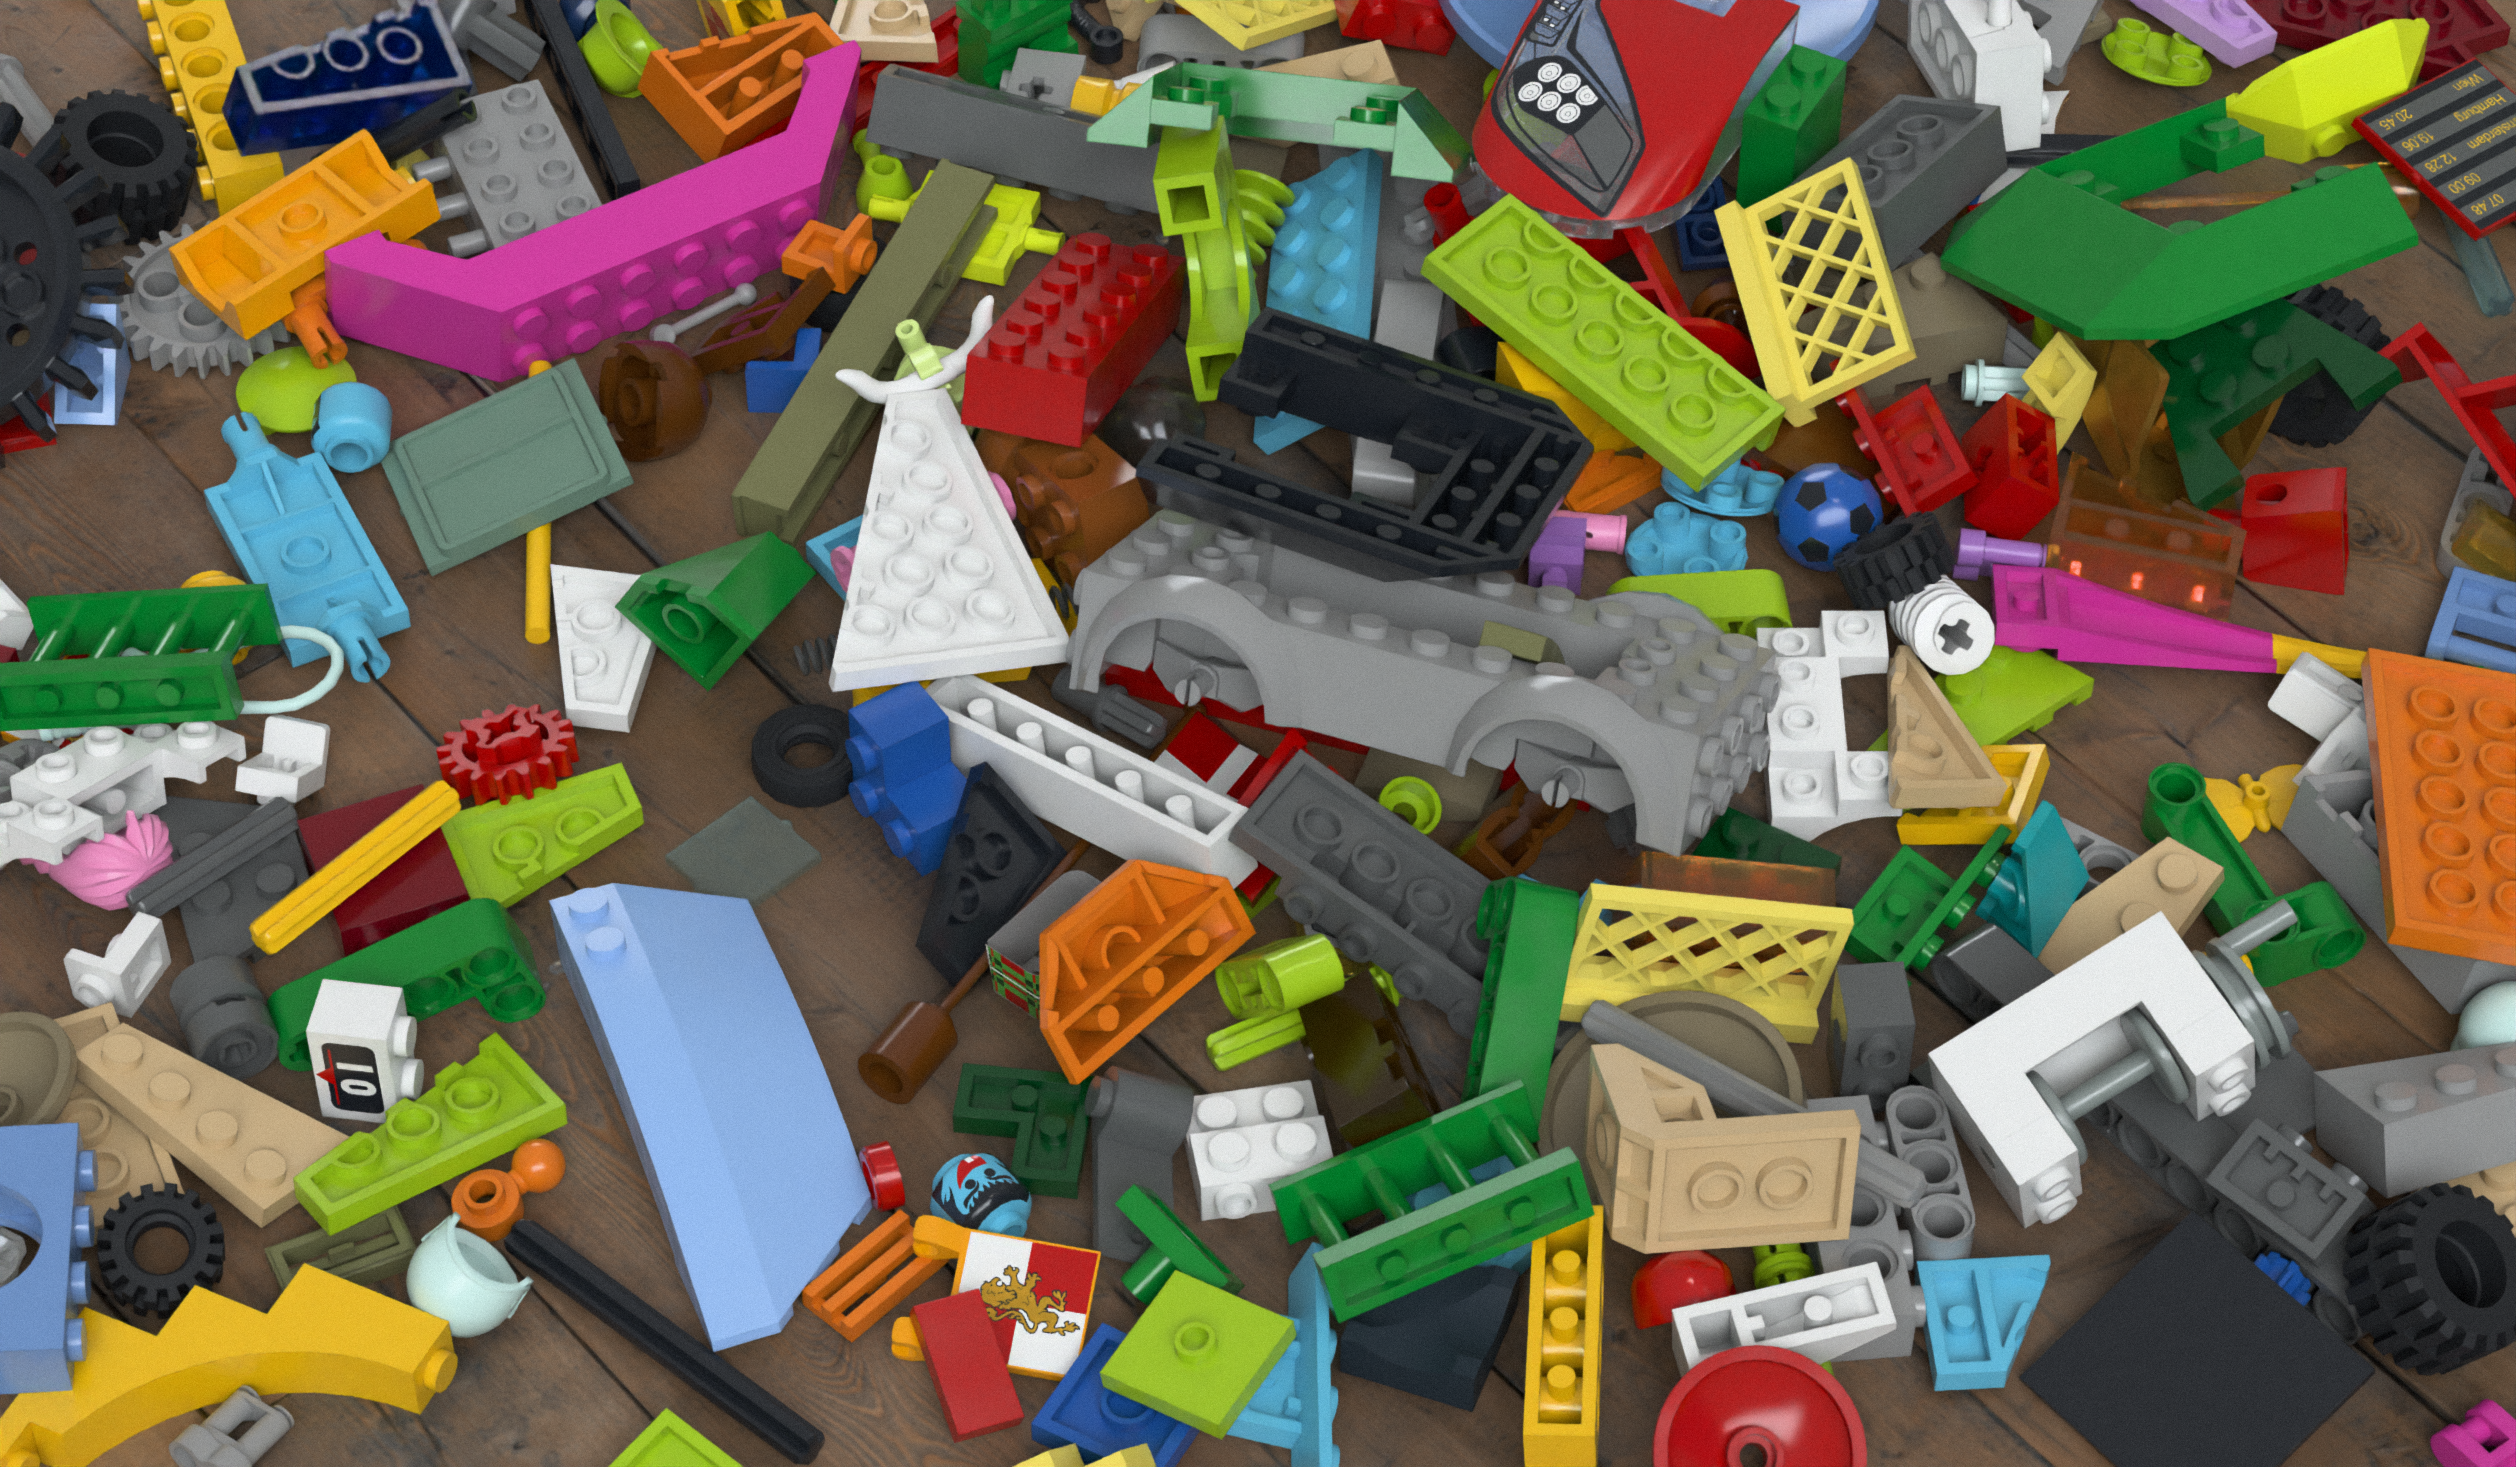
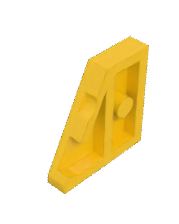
[1896,744,2050,845]

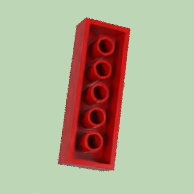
[961,233,1186,448]

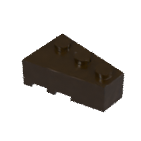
[1298,969,1443,1151]

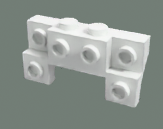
[1755,611,1903,842]
[0,721,246,870]

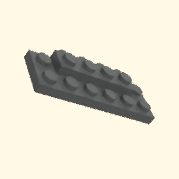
[1228,749,1599,1065]

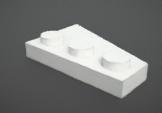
[550,564,657,733]

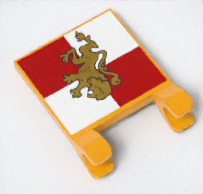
[891,1215,1101,1382]

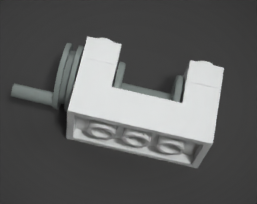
[1928,899,2298,1229]

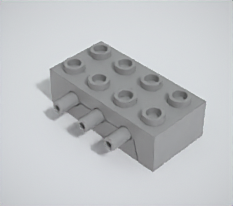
[411,79,602,258]

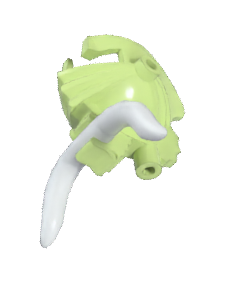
[835,295,994,437]

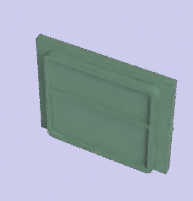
[381,358,634,576]

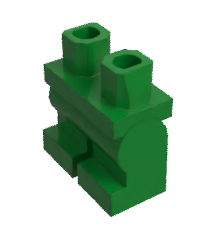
[956,0,1079,90]

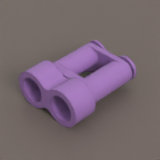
[1951,528,2047,581]

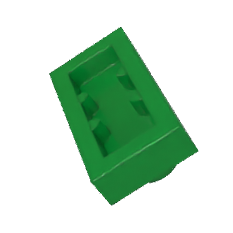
[1115,1184,1246,1306]

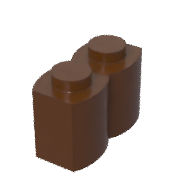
[1448,779,1578,881]

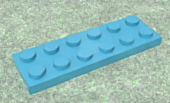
[1253,148,1383,455]

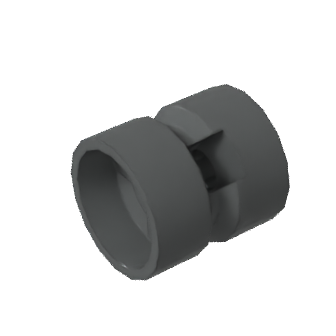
[169,955,279,1081]

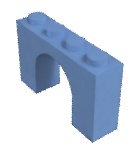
[0,1122,98,1395]

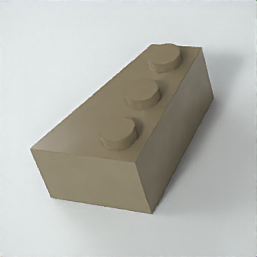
[1796,252,2008,398]

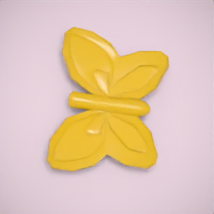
[2204,764,2303,843]

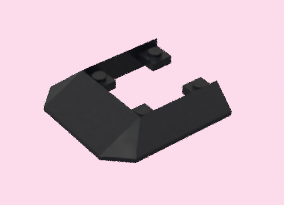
[1135,306,1594,582]

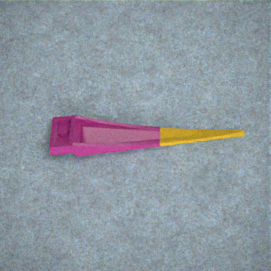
[1990,564,2366,679]

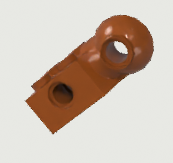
[973,428,1150,589]

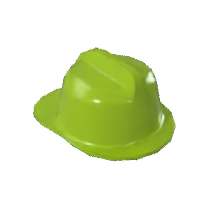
[577,0,664,98]

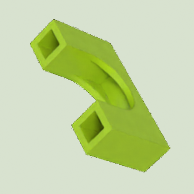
[1153,115,1261,403]

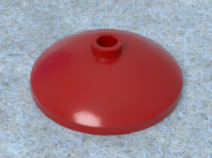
[1651,1345,1867,1467]

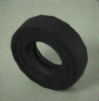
[751,704,853,808]

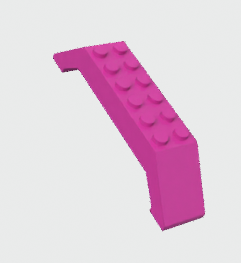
[324,40,862,383]

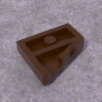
[690,266,836,375]

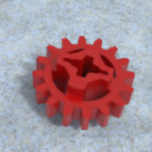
[436,704,580,805]

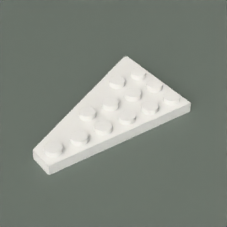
[829,388,1069,692]

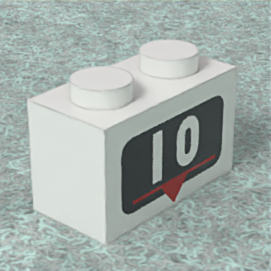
[306,979,424,1123]

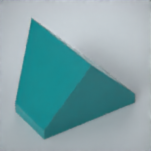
[1974,799,2090,959]

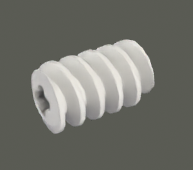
[1888,574,1995,675]

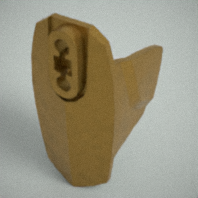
[2051,324,2285,538]

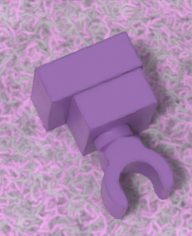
[1528,516,1587,595]

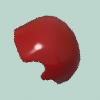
[1630,1250,1736,1330]

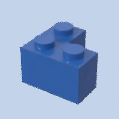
[845,681,967,877]

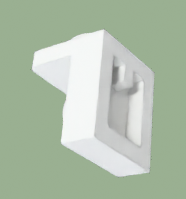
[63,911,172,1018]

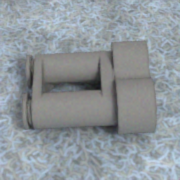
[169,1385,294,1467]

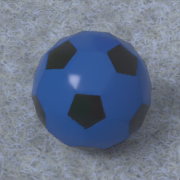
[1773,463,1883,572]

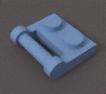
[2424,566,2516,674]

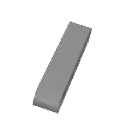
[1352,278,1446,507]

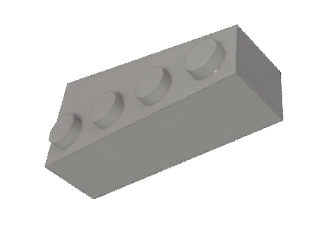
[2281,768,2516,1015]
[2313,1041,2516,1198]

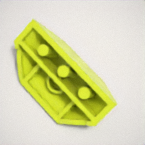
[2226,18,2430,164]

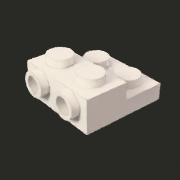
[1184,1080,1333,1221]

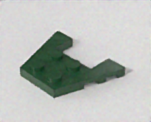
[2147,298,2403,516]

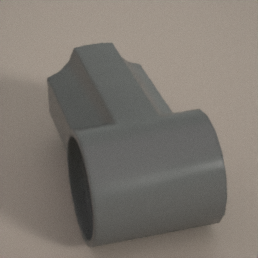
[424,0,546,82]

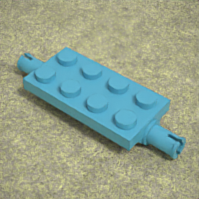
[204,412,411,683]

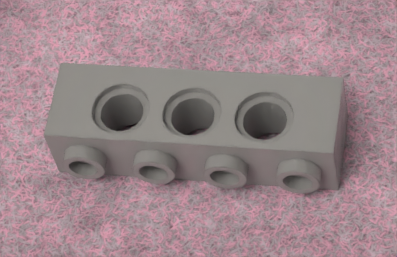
[1804,1095,1926,1362]

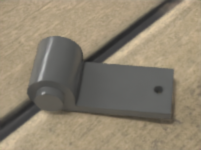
[1085,1066,1194,1264]

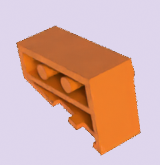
[637,12,844,164]

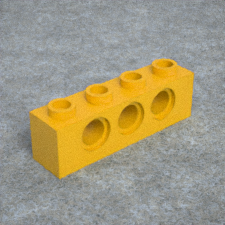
[1523,1205,1605,1467]

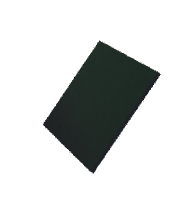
[2019,1210,2376,1467]

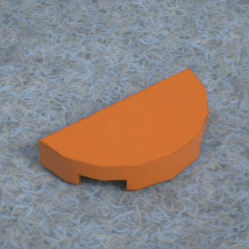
[1561,449,1663,515]

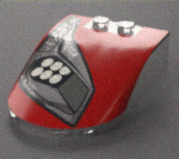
[1470,0,1800,239]

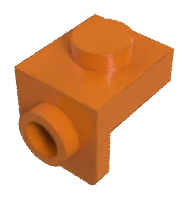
[781,213,877,294]

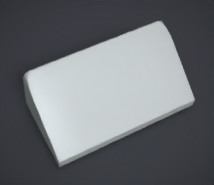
[2268,651,2365,742]

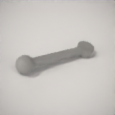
[649,282,757,343]

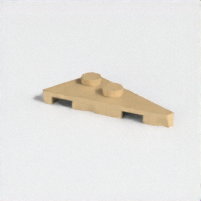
[1887,645,2007,809]

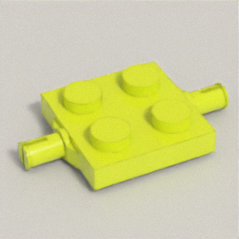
[868,170,1065,286]

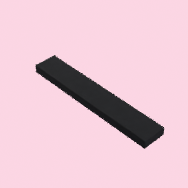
[523,0,641,202]

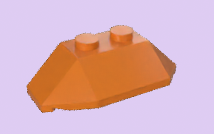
[1039,859,1256,1085]

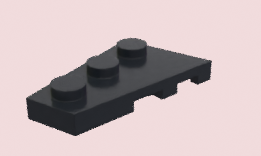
[915,761,1068,988]

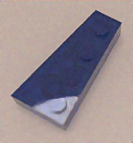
[222,0,473,157]

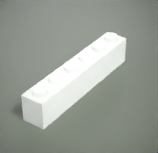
[925,674,1258,889]

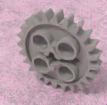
[108,221,291,379]

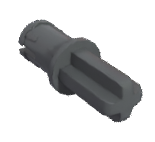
[1051,665,1168,749]

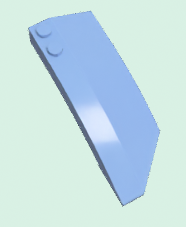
[549,883,872,1352]

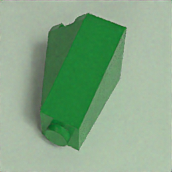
[615,531,816,691]

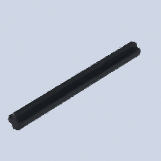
[504,1219,825,1465]

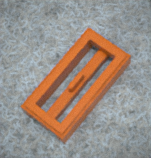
[802,1209,950,1343]

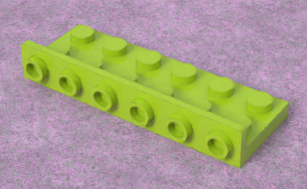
[1420,193,1786,493]

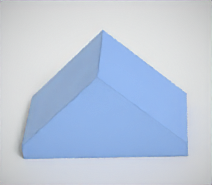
[54,303,131,425]

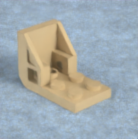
[1582,1043,1861,1254]

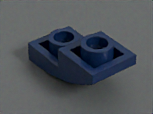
[1665,176,1731,271]

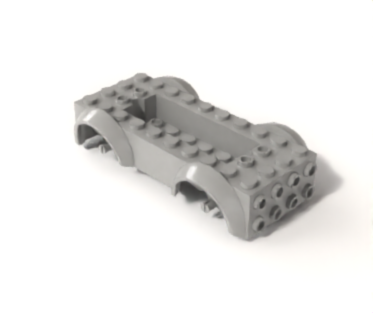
[1066,508,1781,857]

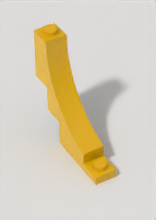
[0,1263,458,1467]

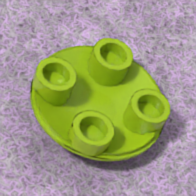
[2101,18,2212,86]
[236,346,357,435]

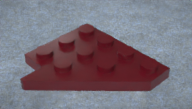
[2244,0,2511,80]

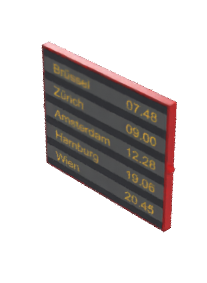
[2351,57,2516,241]

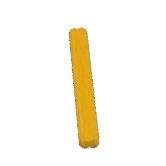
[249,780,461,955]

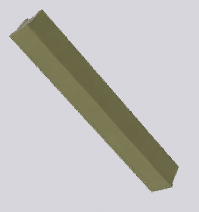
[731,158,998,548]

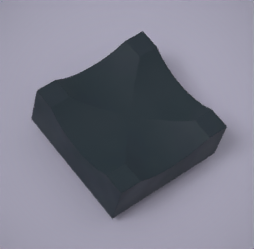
[1340,1265,1520,1412]

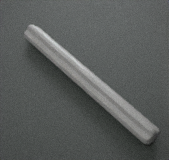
[1581,1000,1928,1208]

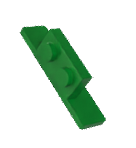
[1843,824,2012,988]

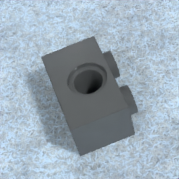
[1826,961,1916,1113]

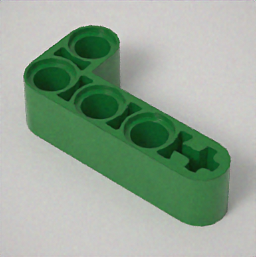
[1460,876,1579,1129]
[266,898,546,1072]

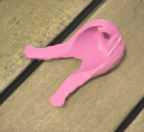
[19,810,173,911]

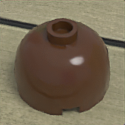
[598,340,712,462]

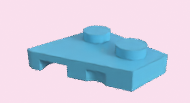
[1914,1255,2051,1391]

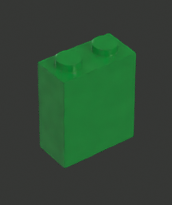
[1736,44,1847,234]

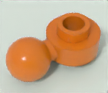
[451,1138,566,1242]

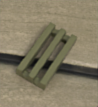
[264,1205,417,1293]

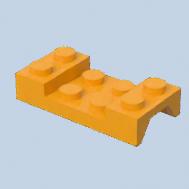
[168,129,441,341]

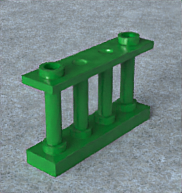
[0,583,283,731]
[1268,1079,1595,1323]

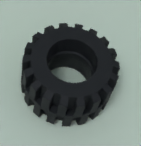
[47,89,198,245]
[2268,283,2391,448]
[2343,1183,2516,1376]

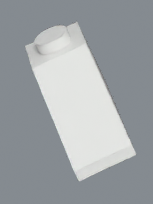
[1672,1262,1897,1378]

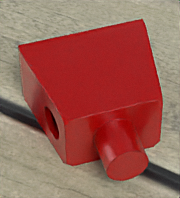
[2206,467,2350,595]

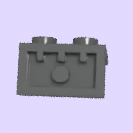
[2205,1117,2378,1268]

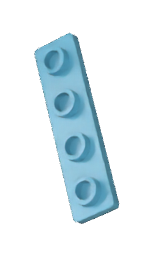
[1226,1242,1340,1467]

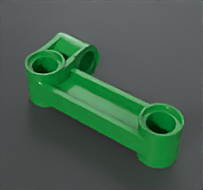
[2140,762,2367,987]

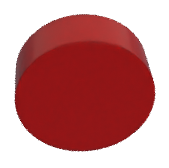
[859,1140,905,1213]

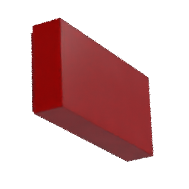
[909,1288,1025,1443]

